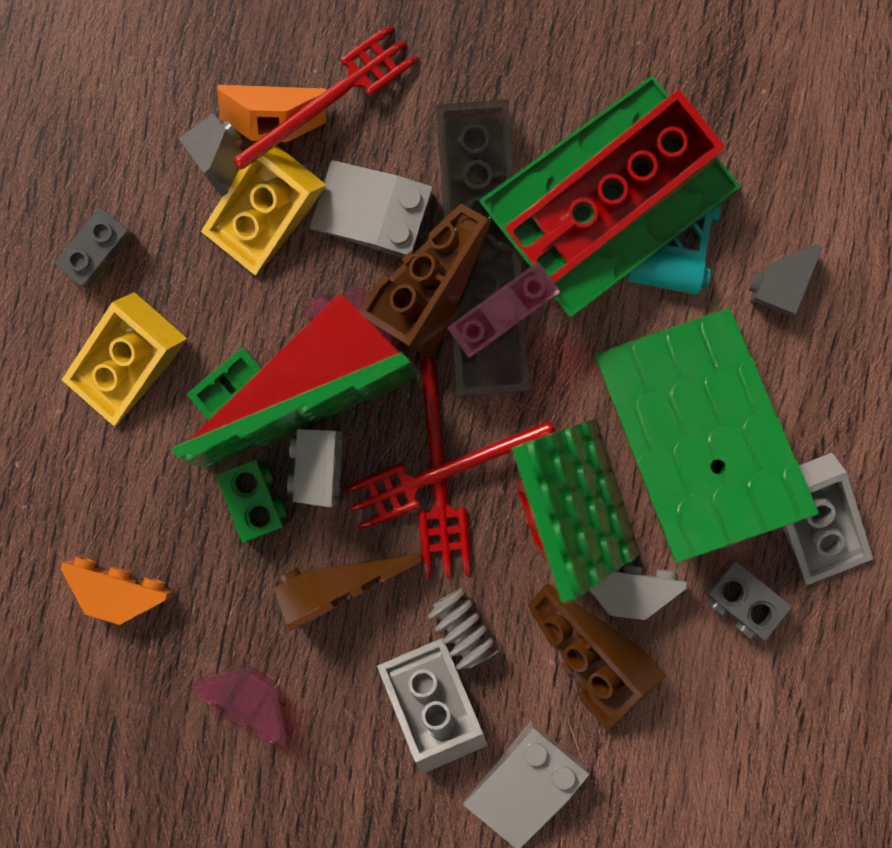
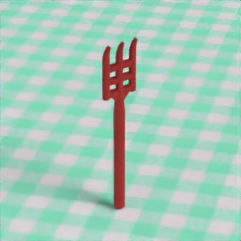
[234,26,419,169]
[418,357,471,579]
[342,422,555,530]

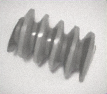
[428,588,498,670]

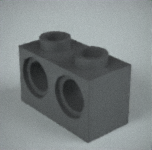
[54,207,136,290]
[703,559,792,641]

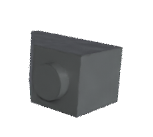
[179,113,242,197]
[748,244,823,317]

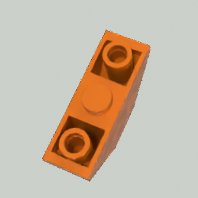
[217,85,327,142]
[61,556,173,625]

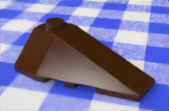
[359,204,491,358]
[273,552,423,631]
[528,584,667,731]

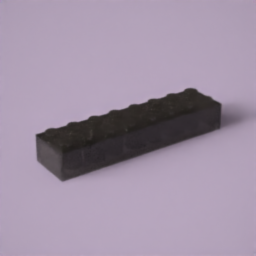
[436,99,530,397]

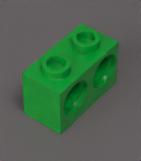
[186,347,263,420]
[216,459,289,543]

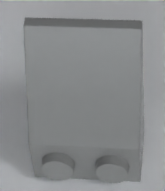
[310,160,433,258]
[287,429,343,507]
[782,453,873,586]
[377,638,488,774]
[463,721,589,848]

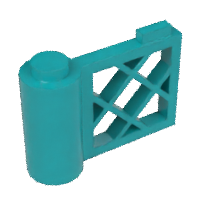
[627,202,722,295]

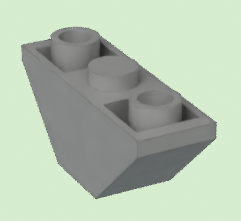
[589,565,687,620]

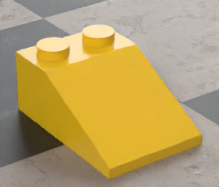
[201,145,326,276]
[62,292,187,426]

